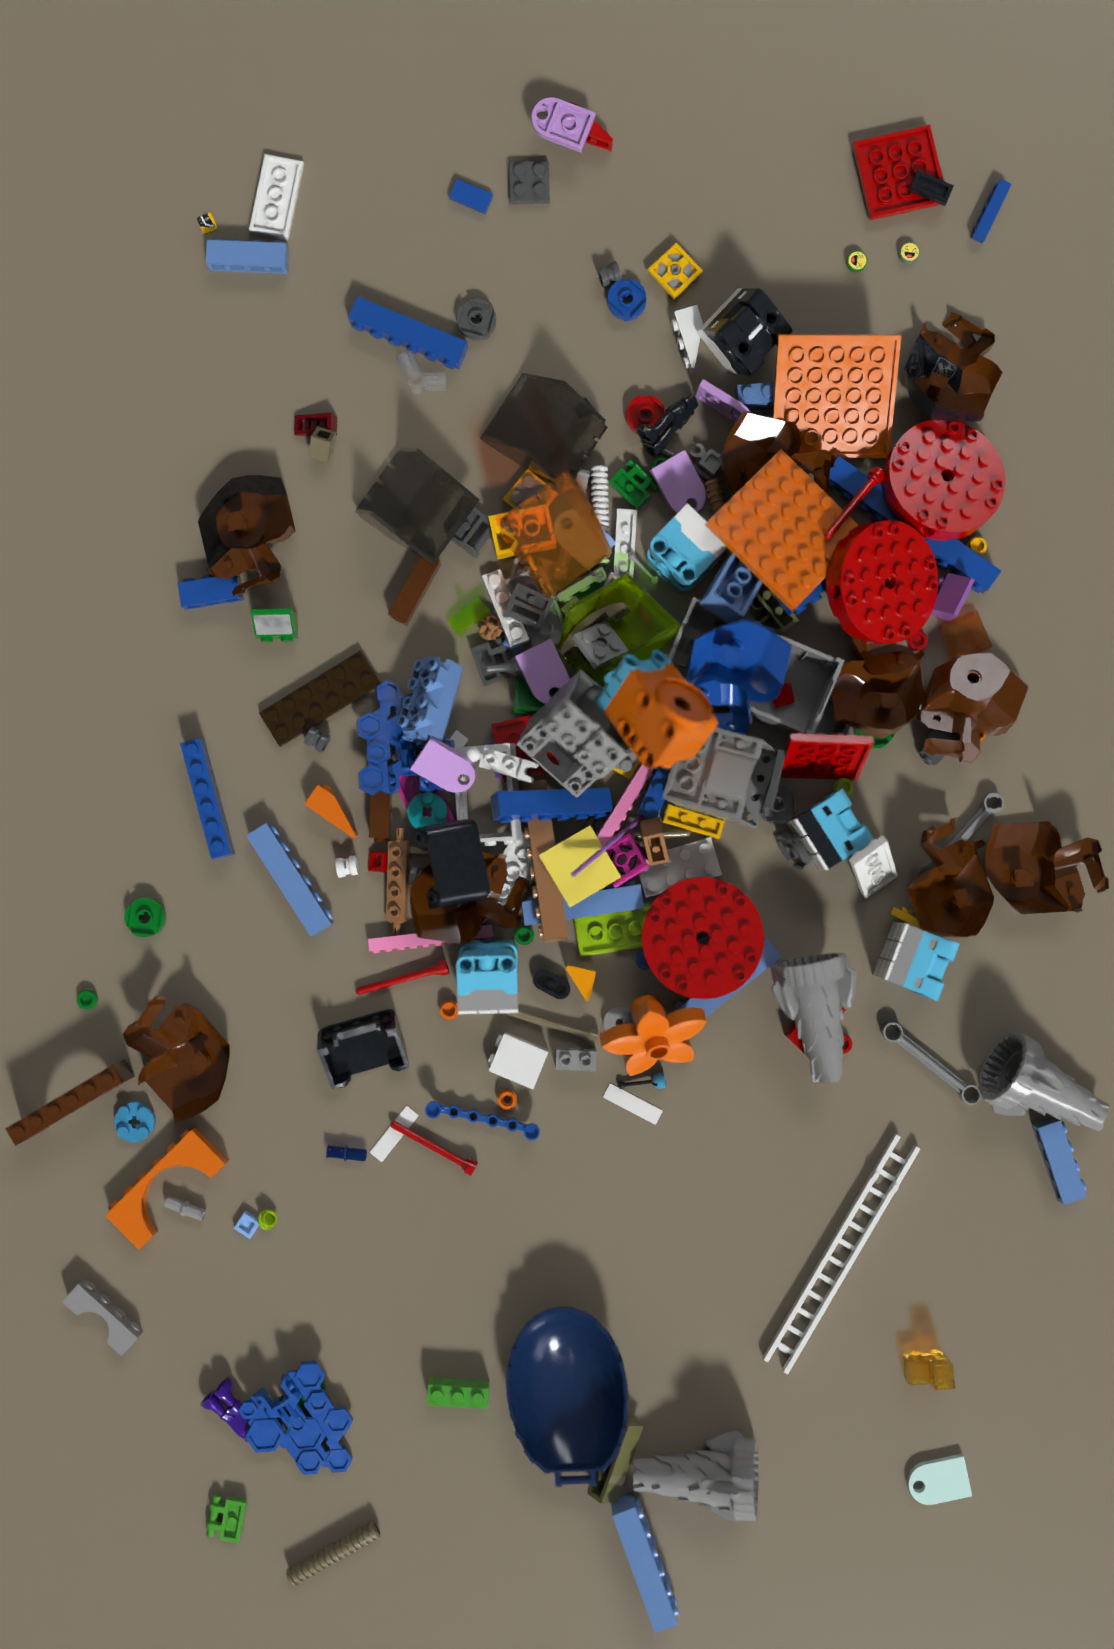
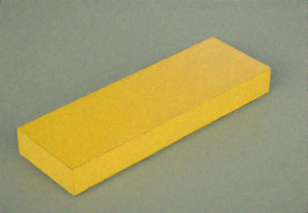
[662,803,725,839]

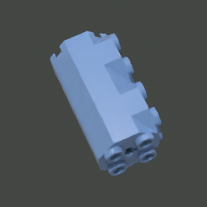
[397,656,463,749]

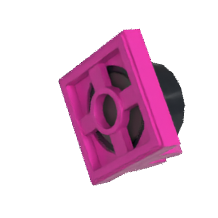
[606,833,649,888]

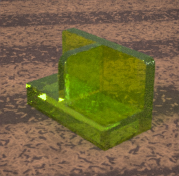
[447,597,491,638]

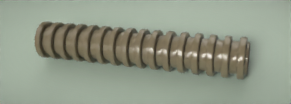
[286,1521,380,1586]

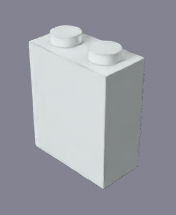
[487,1032,549,1089]

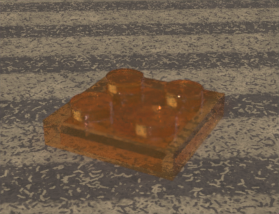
[939,610,992,659]

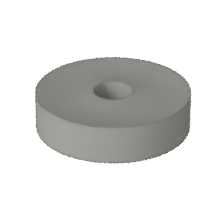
[603,1006,634,1030]

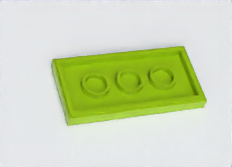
[574,906,651,957]

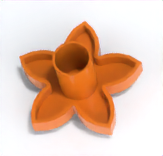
[599,995,707,1076]

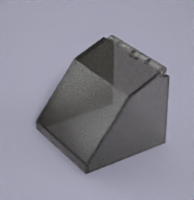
[480,373,608,489]
[355,448,480,564]

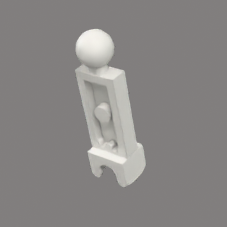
[465,746,538,783]

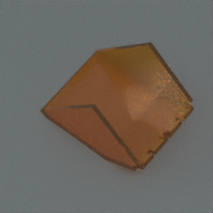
[500,472,612,599]

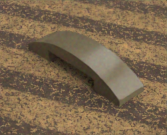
[560,602,631,660]

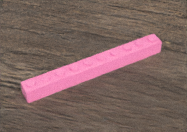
[596,763,657,846]
[368,924,494,953]

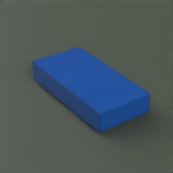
[449,179,493,214]

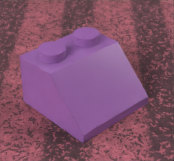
[931,573,975,622]

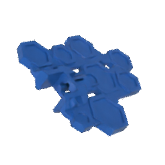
[356,680,455,795]
[238,1361,353,1475]

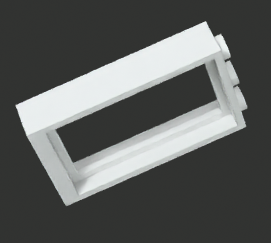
[453,743,522,846]

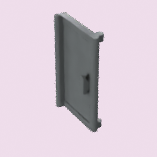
[760,749,785,816]

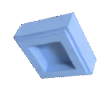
[234,1210,259,1239]

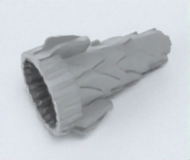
[770,952,857,1083]
[978,1031,1110,1131]
[633,1431,759,1522]

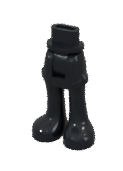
[636,394,699,457]

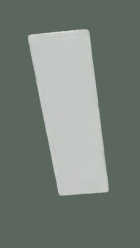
[603,1083,663,1125]
[370,1106,419,1162]

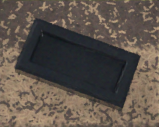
[909,170,954,206]

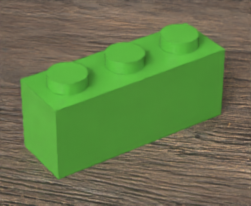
[427,1377,490,1409]

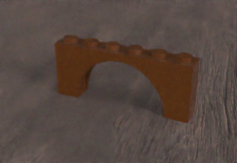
[5,1060,135,1146]

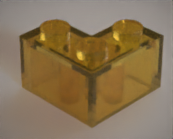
[903,1350,955,1391]

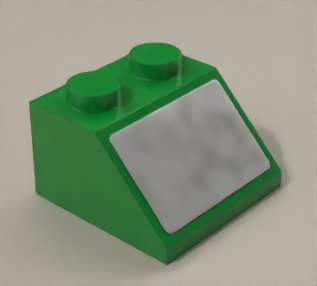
[251,608,298,643]

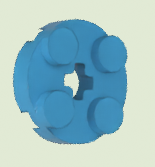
[114,1101,156,1142]

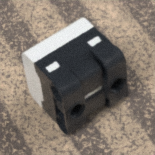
[697,288,793,376]

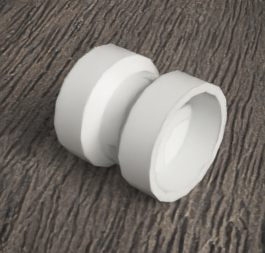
[335,855,359,878]

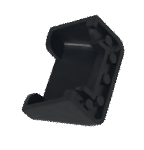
[413,819,490,909]
[317,1009,409,1089]

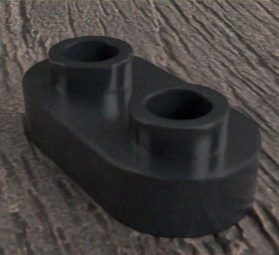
[533,969,570,999]

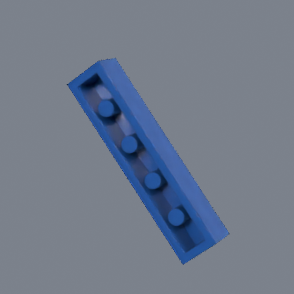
[971,179,1012,243]

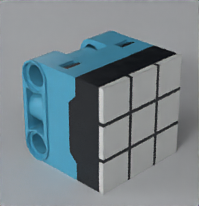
[786,788,874,871]

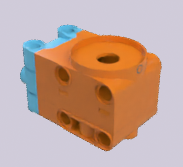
[595,650,717,769]

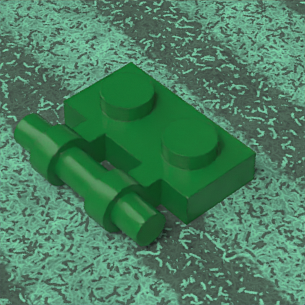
[608,459,659,510]

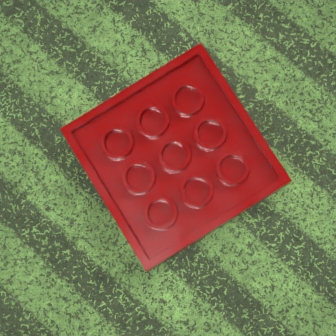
[852,124,943,221]
[780,732,874,780]

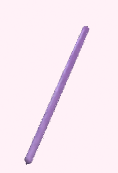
[571,815,643,877]

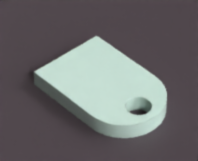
[907,1454,972,1505]

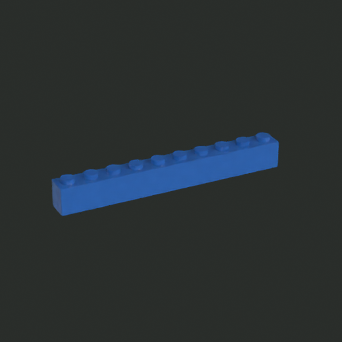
[829,456,1001,594]

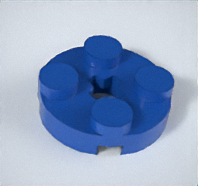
[607,279,647,322]

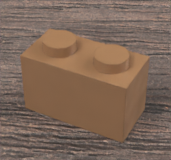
[640,817,669,866]

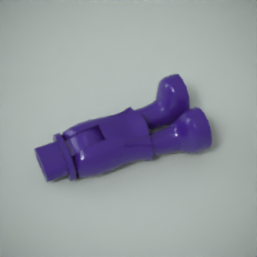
[200,1377,250,1442]

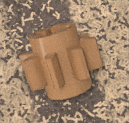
[477,615,503,640]

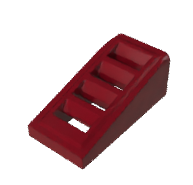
[294,413,337,436]

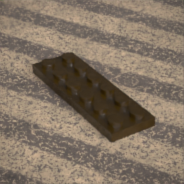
[259,651,381,747]

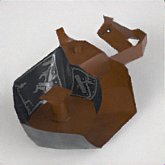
[904,312,1003,422]

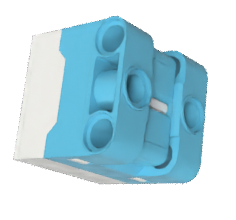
[646,503,728,594]

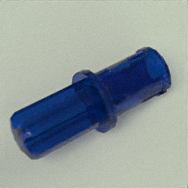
[326,1145,367,1162]

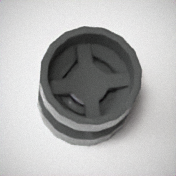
[597,261,622,287]
[304,726,331,753]

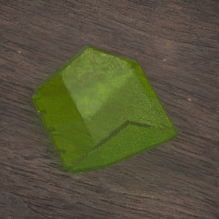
[558,573,681,688]

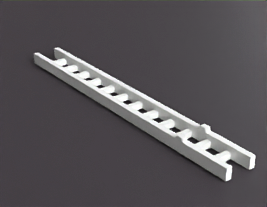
[762,1133,920,1375]

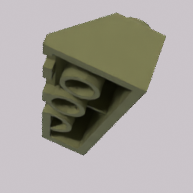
[587,1416,644,1504]

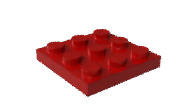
[491,714,559,783]

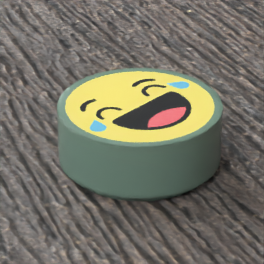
[899,242,920,264]

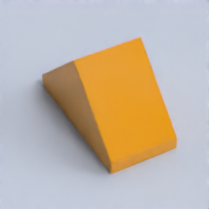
[565,964,596,1002]

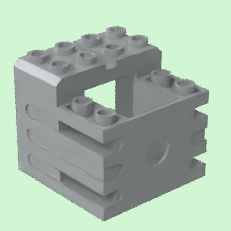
[517,669,631,798]
[662,728,778,828]

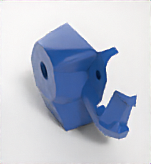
[686,618,792,735]

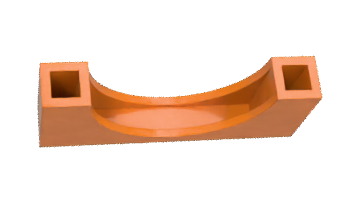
[105,1127,229,1250]

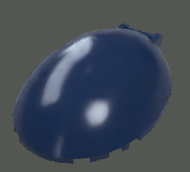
[506,1306,629,1487]

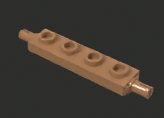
[386,827,410,935]

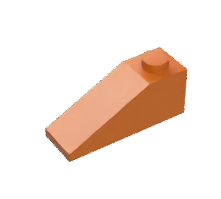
[304,784,358,839]

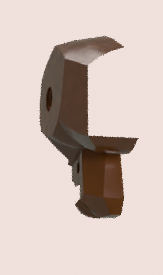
[914,653,1028,764]
[410,853,530,944]

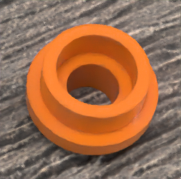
[497,1089,517,1109]

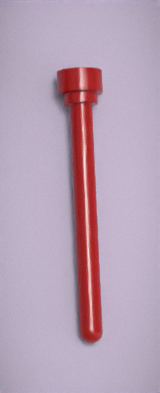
[824,467,886,540]
[355,959,450,995]
[390,1121,478,1176]

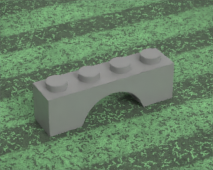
[62,1279,143,1356]

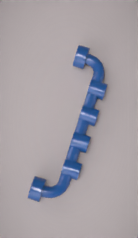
[425,1101,540,1141]

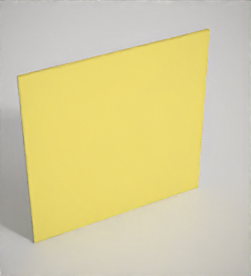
[539,826,621,907]

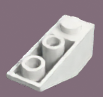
[671,305,703,374]

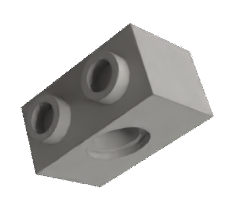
[555,1047,597,1072]

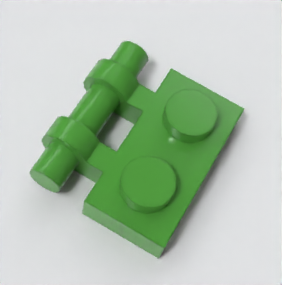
[206,1494,247,1543]

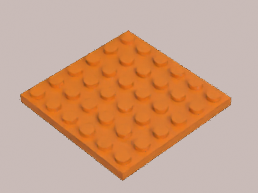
[772,334,901,458]
[705,449,859,611]

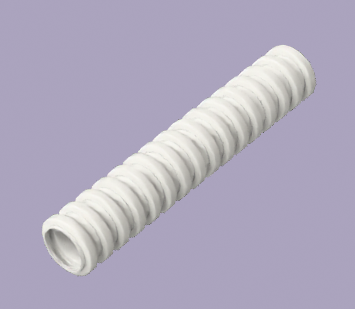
[590,465,610,566]

